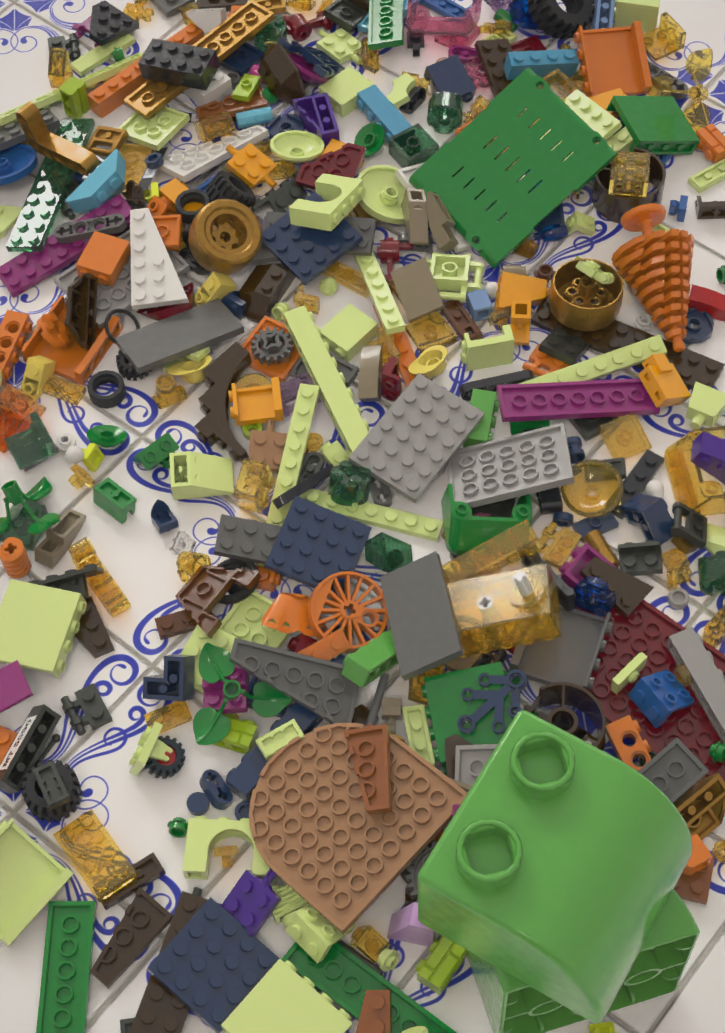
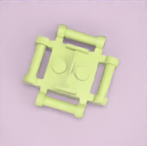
[427,252,485,303]

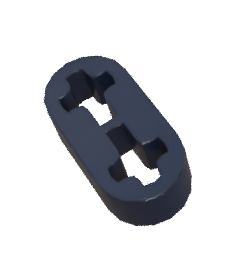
[199,769,233,810]

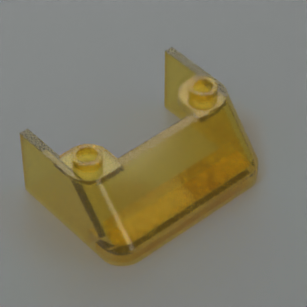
[664,426,725,518]

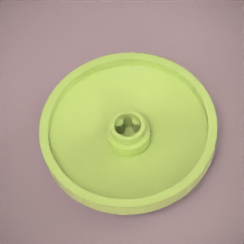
[357,165,406,225]

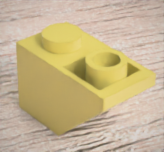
[193,271,237,306]
[19,355,56,401]

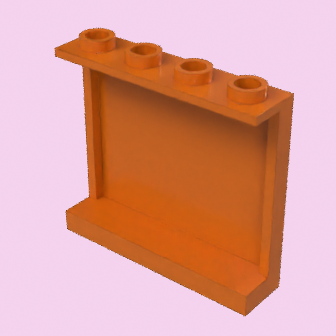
[574,21,653,98]
[21,295,123,386]

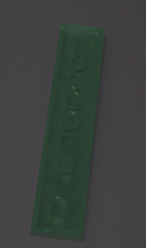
[6,118,95,252]

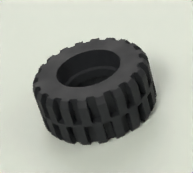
[527,0,595,40]

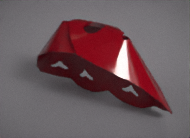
[137,282,194,321]

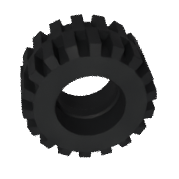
[206,170,256,208]
[22,760,82,823]

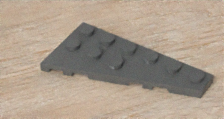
[229,638,359,724]

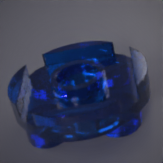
[573,576,616,617]

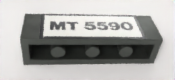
[0,704,61,794]

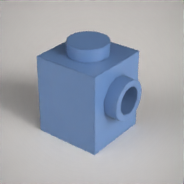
[467,289,492,322]

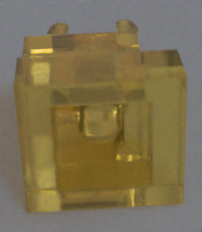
[463,95,490,124]

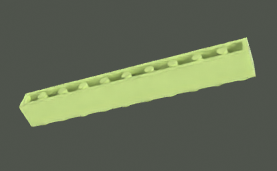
[283,305,370,480]

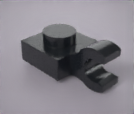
[406,31,424,57]

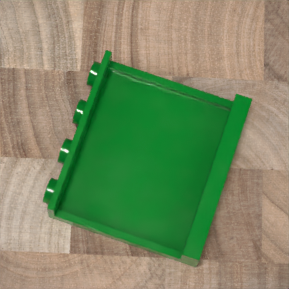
[606,96,700,155]
[421,662,513,768]

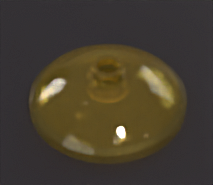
[561,459,623,517]

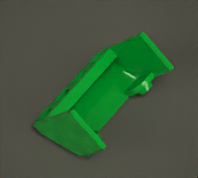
[441,483,533,557]

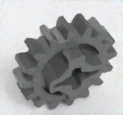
[251,327,293,366]

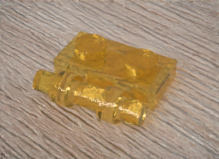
[532,522,582,569]

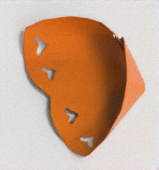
[262,592,328,637]

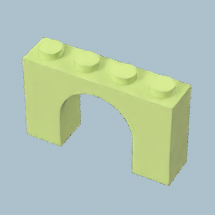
[289,173,366,231]
[182,816,277,883]

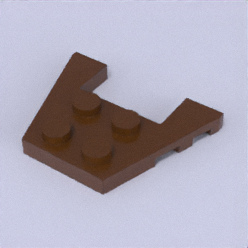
[175,565,262,639]

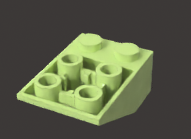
[169,451,234,500]

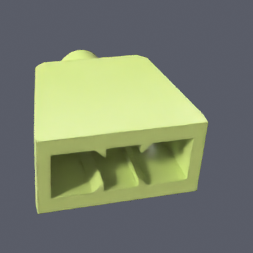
[686,382,725,430]

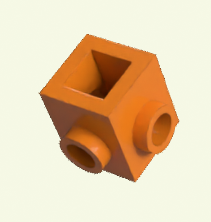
[146,195,177,216]

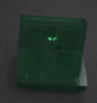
[5,412,57,470]

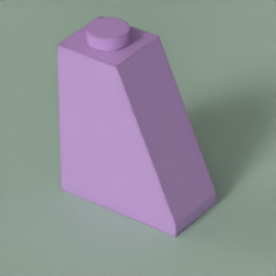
[387,902,436,947]

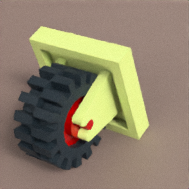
[129,721,186,779]

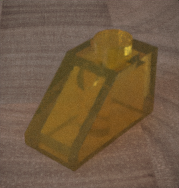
[48,47,73,89]

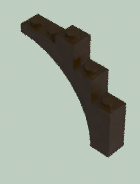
[194,342,252,465]

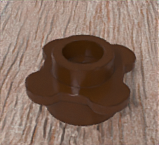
[534,264,556,283]

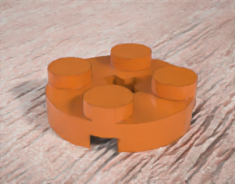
[36,312,72,349]

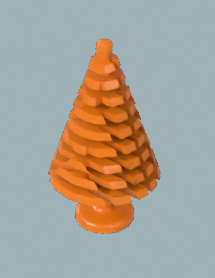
[611,203,694,352]

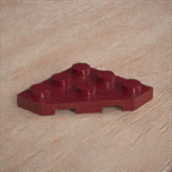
[296,143,366,190]

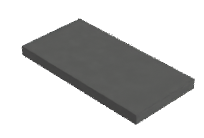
[115,298,245,374]
[380,551,464,681]

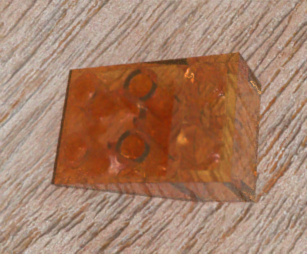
[0,383,46,453]

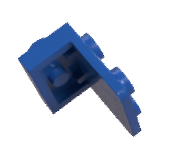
[628,670,694,728]

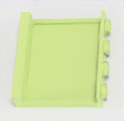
[0,579,87,679]
[0,818,74,947]
[221,959,352,1033]

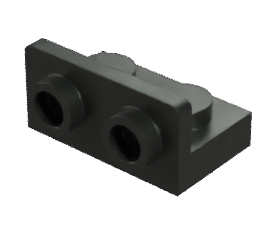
[618,540,663,576]

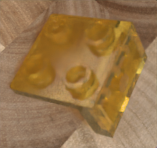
[643,12,687,61]

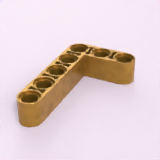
[15,101,100,176]

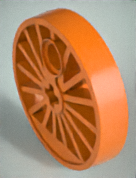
[307,571,388,653]

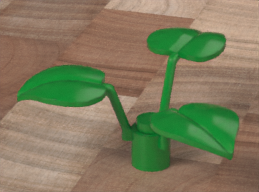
[0,476,60,535]
[193,643,292,745]

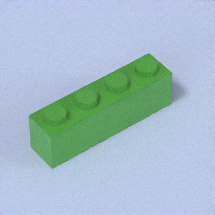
[341,629,398,688]

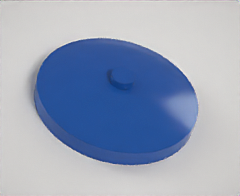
[0,143,38,186]

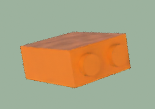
[76,231,131,287]

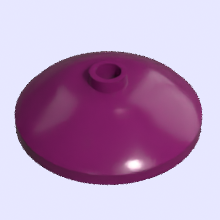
[287,52,332,84]

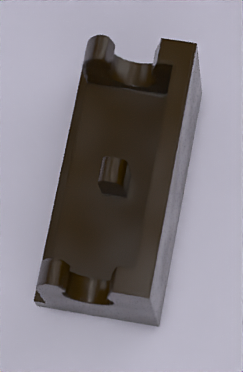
[695,196,725,219]

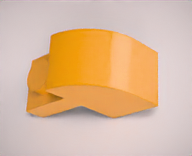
[510,300,531,346]

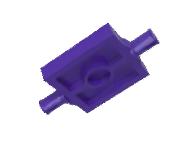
[221,868,281,937]

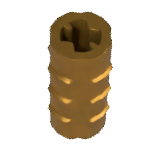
[584,530,620,568]

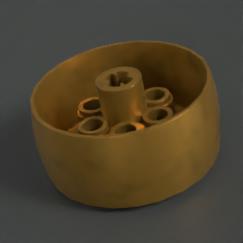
[188,199,262,274]
[549,258,623,331]

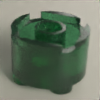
[253,15,288,52]
[427,92,463,134]
[328,460,371,506]
[698,550,725,596]

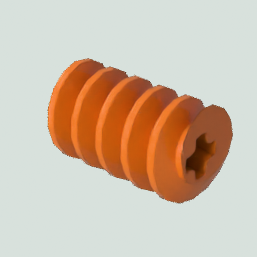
[0,537,32,579]

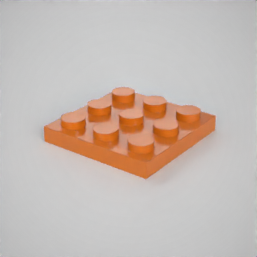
[241,315,300,383]

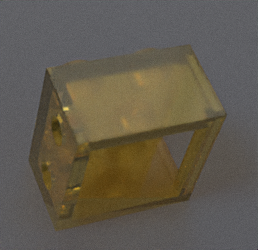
[608,151,650,197]
[233,458,275,514]

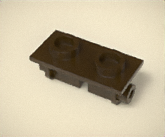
[121,180,147,204]

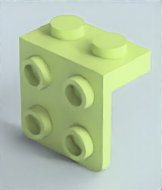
[285,904,355,964]

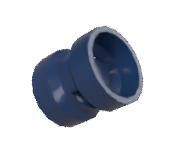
[567,436,585,464]

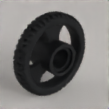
[216,558,259,605]

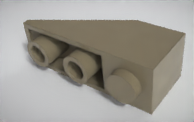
[401,188,428,245]

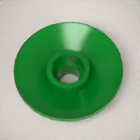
[354,123,385,157]
[87,425,127,448]

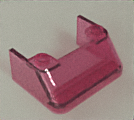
[406,0,482,37]

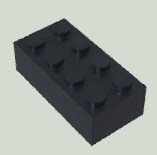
[138,38,220,91]

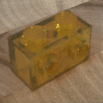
[193,111,236,142]

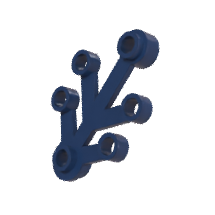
[457,669,527,735]

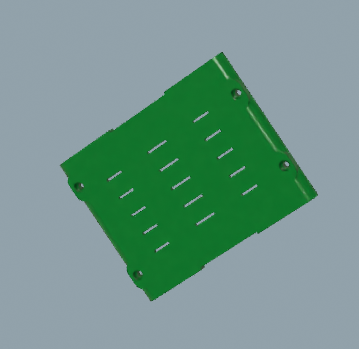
[409,68,618,269]

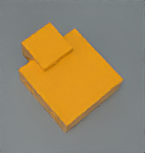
[638,353,691,408]

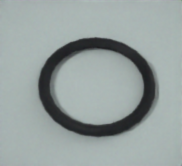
[104,309,140,344]

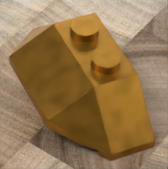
[674,773,725,840]

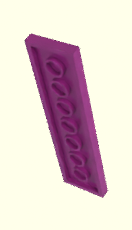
[0,194,133,298]
[496,378,661,422]

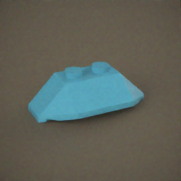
[65,149,126,213]

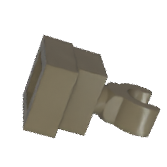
[382,698,402,736]

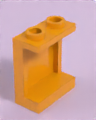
[228,377,284,426]

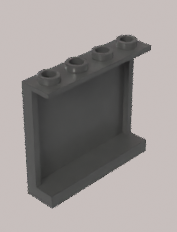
[509,591,613,690]

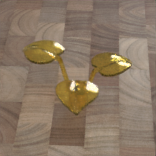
[648,48,713,132]

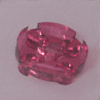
[464,55,490,89]

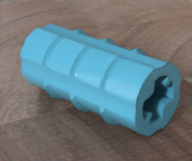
[235,106,273,129]

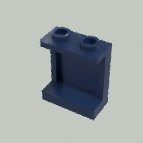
[424,54,476,110]

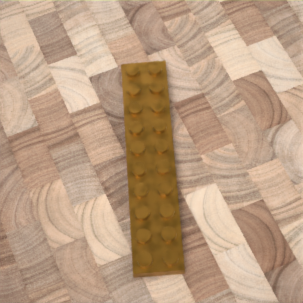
[124,0,275,120]

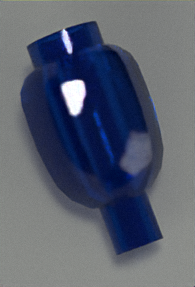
[533,223,568,242]

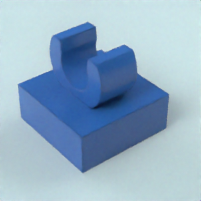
[668,195,688,222]

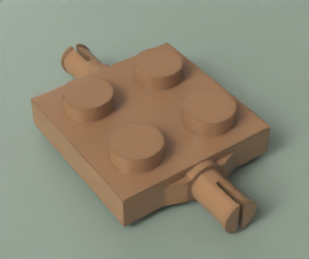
[247,419,288,485]

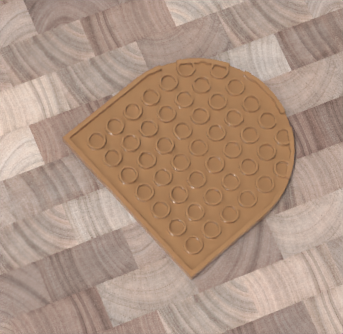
[249,723,468,935]

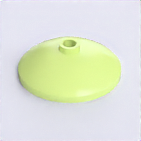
[270,130,324,163]

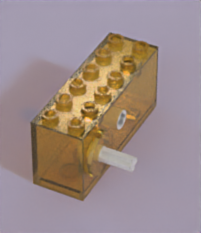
[447,563,562,657]

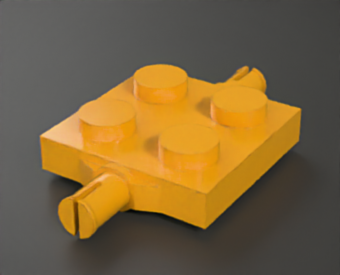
[225,143,277,189]

